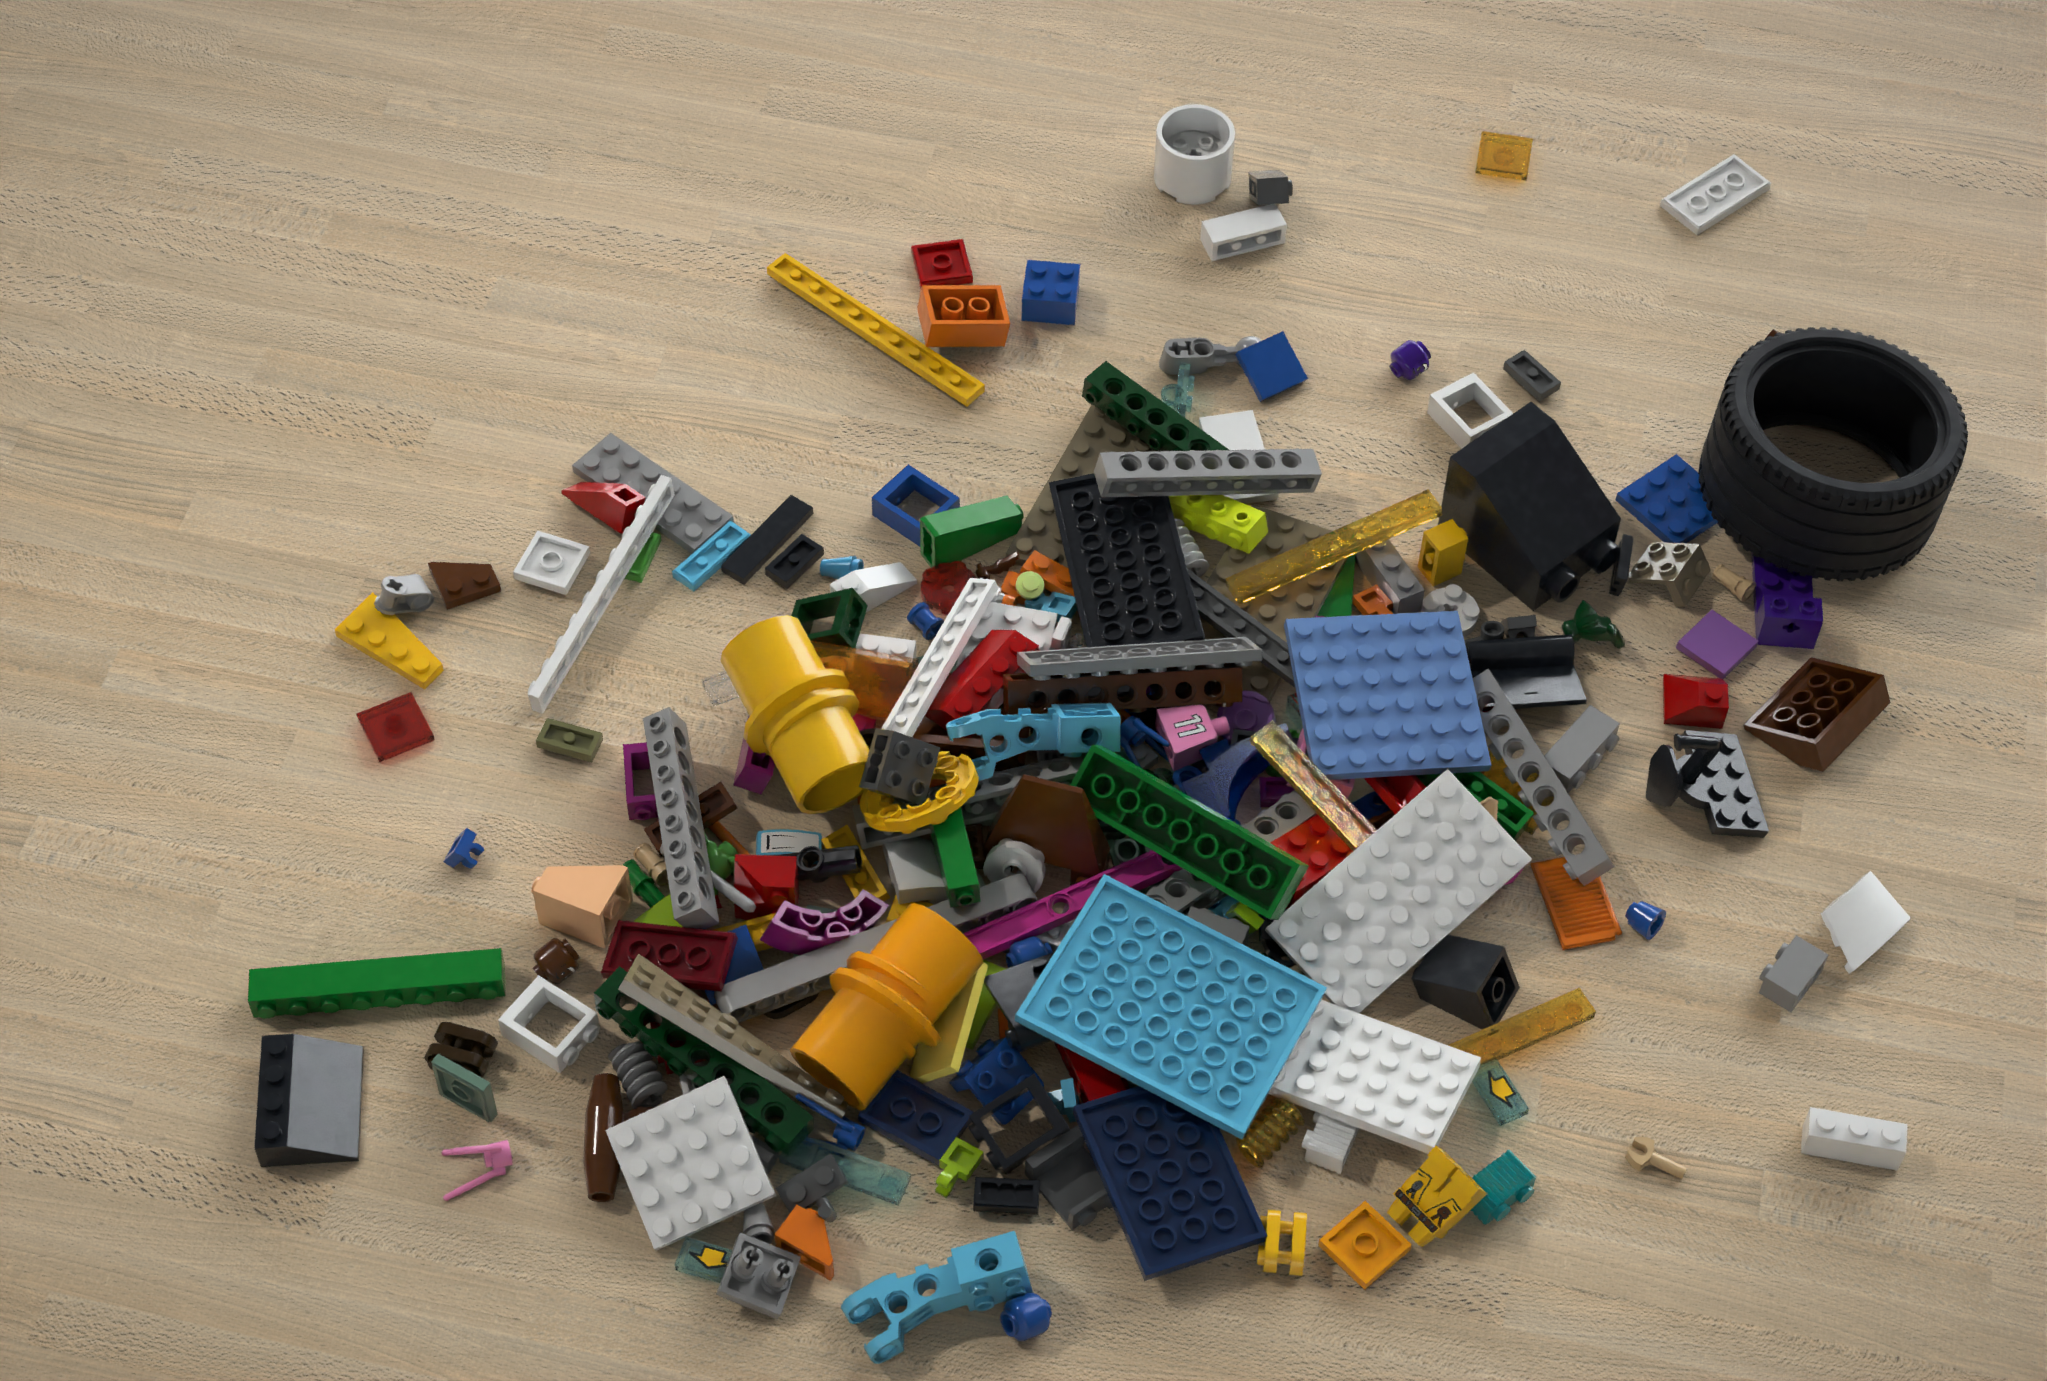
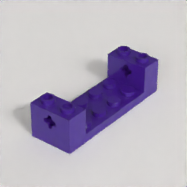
[1751,552,1823,649]

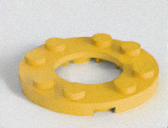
[860,751,979,834]

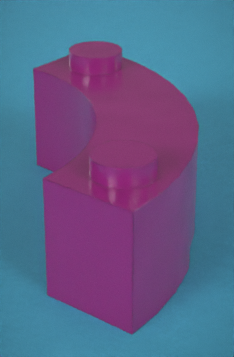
[760,889,889,955]

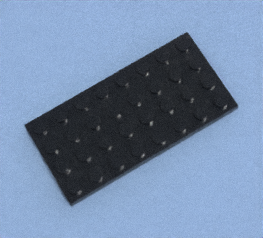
[1049,473,1205,647]

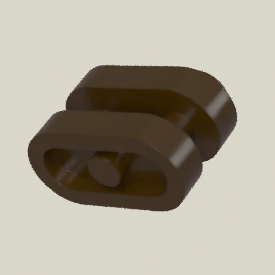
[424,1022,498,1078]

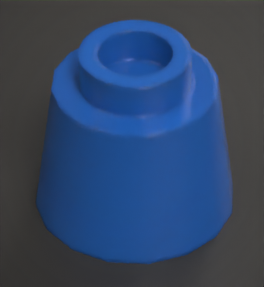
[1625,901,1666,940]

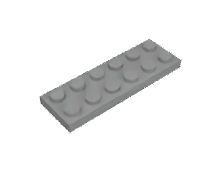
[572,433,734,554]

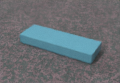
[672,521,751,592]

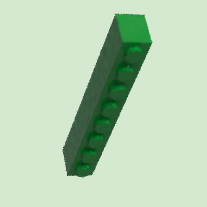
[248,948,506,1019]

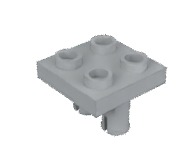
[716,1232,801,1319]

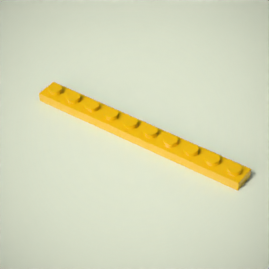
[767,253,985,407]

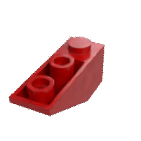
[561,482,646,534]

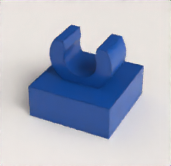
[443,828,484,869]

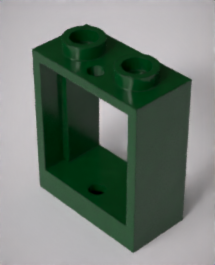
[791,588,868,658]

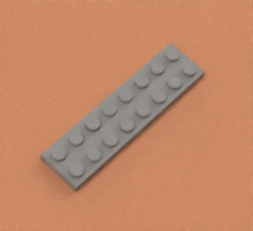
[1017,637,1262,680]

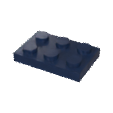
[858,1070,974,1166]

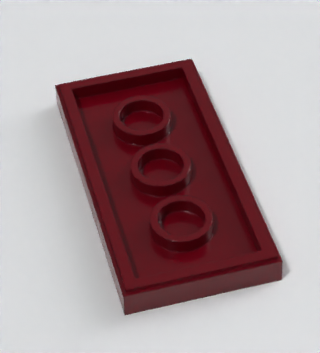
[601,920,738,992]

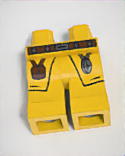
[1387,1146,1487,1247]

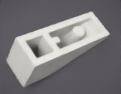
[830,562,917,613]

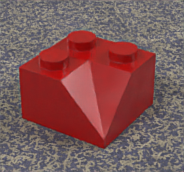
[734,854,799,921]

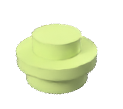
[1015,571,1044,599]

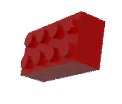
[1270,802,1374,909]

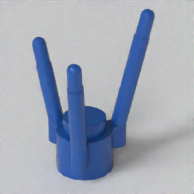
[1120,716,1170,768]
[796,1094,866,1154]

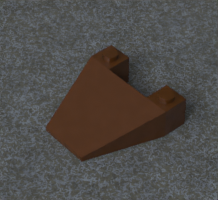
[983,774,1110,886]

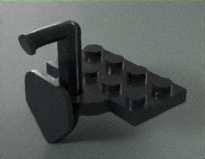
[1646,730,1769,838]

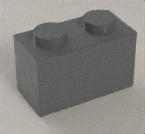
[1248,170,1293,205]

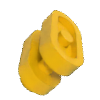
[1257,1209,1307,1276]

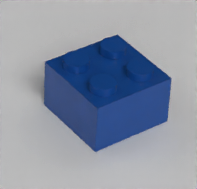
[1021,260,1080,325]

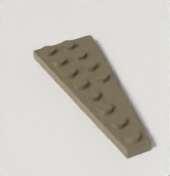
[618,954,848,1118]

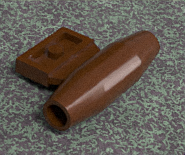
[583,1073,655,1202]

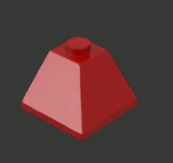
[1663,674,1729,729]

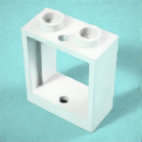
[1427,372,1513,449]
[498,975,600,1073]

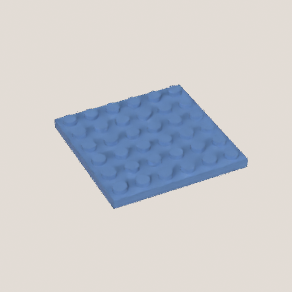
[1284,611,1491,781]

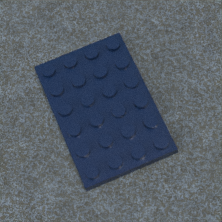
[1073,1086,1268,1281]

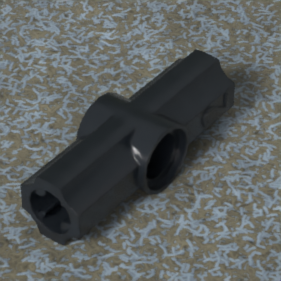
[773,845,862,883]

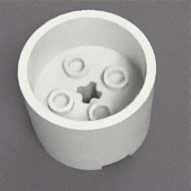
[1154,104,1235,205]

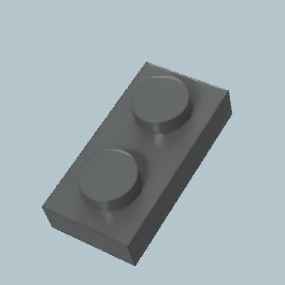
[1503,350,1561,402]

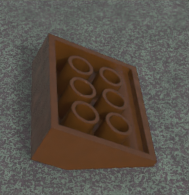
[1743,657,1891,772]

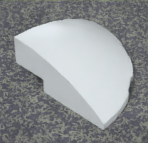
[882,837,985,904]

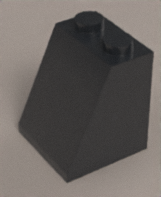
[1411,935,1520,1034]

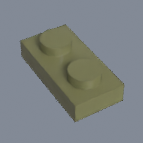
[536,718,603,763]

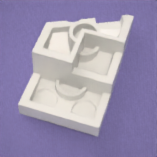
[1821,871,1911,974]

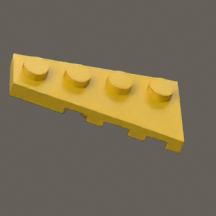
[334,592,444,690]

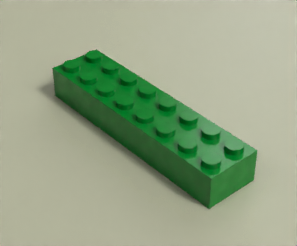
[1070,744,1309,920]

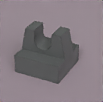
[1501,615,1537,638]

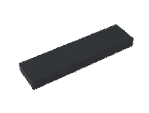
[721,495,814,585]

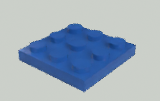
[1615,454,1718,543]

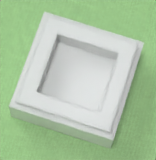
[1051,616,1072,650]

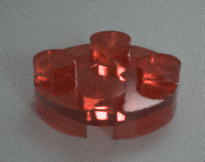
[921,561,976,615]

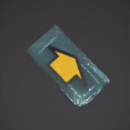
[1472,1059,1529,1126]
[674,1237,732,1283]

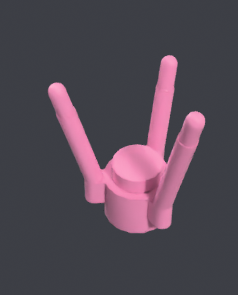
[441,1140,513,1201]

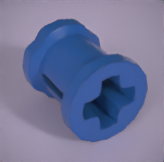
[907,602,944,640]

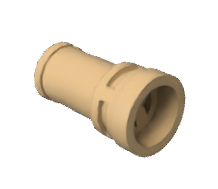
[1711,564,1756,602]
[633,843,669,886]

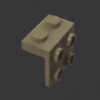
[1628,542,1711,607]

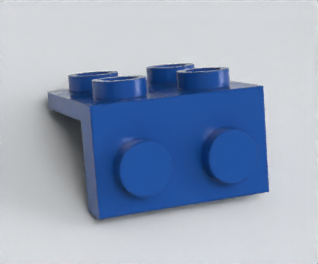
[949,1037,1044,1125]

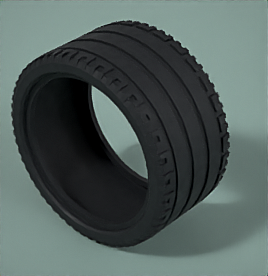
[1698,327,1968,581]

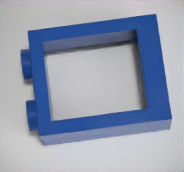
[872,464,960,547]

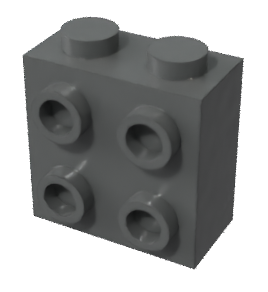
[859,728,940,805]

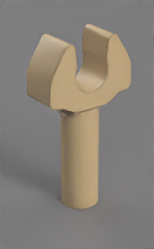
[1625,1137,1687,1179]

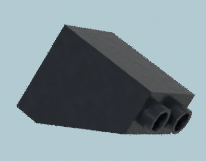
[1438,402,1621,611]

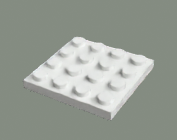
[605,1076,776,1251]

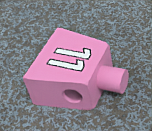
[1155,705,1230,771]

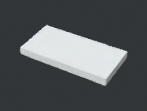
[1660,154,1771,235]
[1199,410,1279,504]

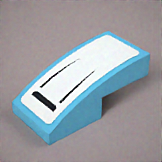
[756,829,822,865]

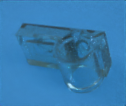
[1161,363,1195,417]

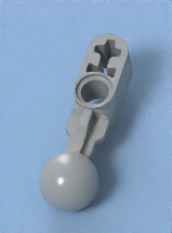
[1159,336,1262,375]

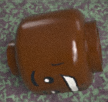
[533,938,580,984]

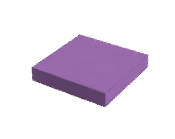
[1676,610,1758,679]

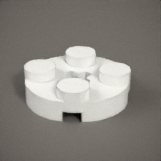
[1421,584,1480,637]
[983,838,1046,893]

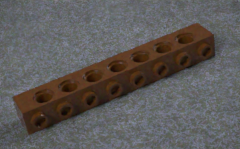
[1003,663,1242,715]

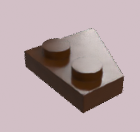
[428,562,501,610]

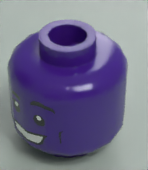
[1389,340,1431,380]

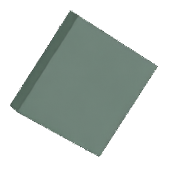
[431,1054,498,1122]

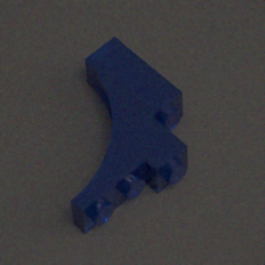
[1182,723,1296,823]

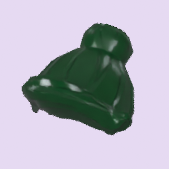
[1561,600,1625,649]

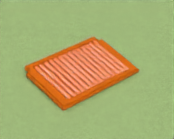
[1530,857,1622,950]

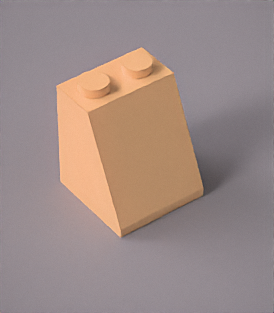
[532,865,633,948]

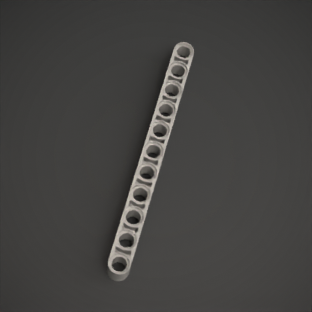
[714,874,1038,1023]

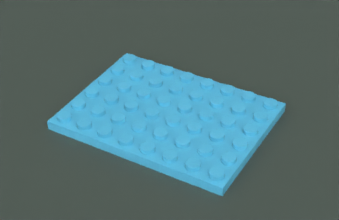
[1014,874,1327,1139]

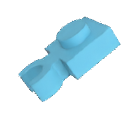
[1025,592,1077,622]

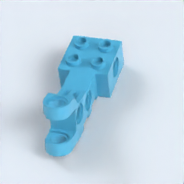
[946,703,1121,781]
[841,1231,1033,1364]

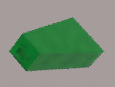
[920,495,1024,573]
[930,807,981,908]

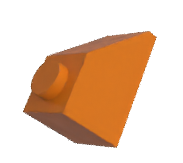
[775,1204,834,1281]

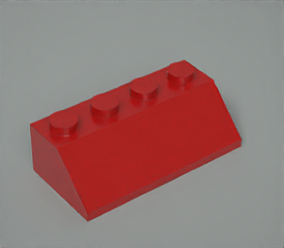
[925,630,1039,738]

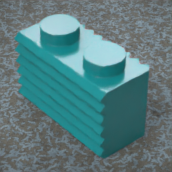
[1470,1150,1536,1225]

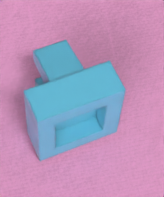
[1047,1078,1080,1123]

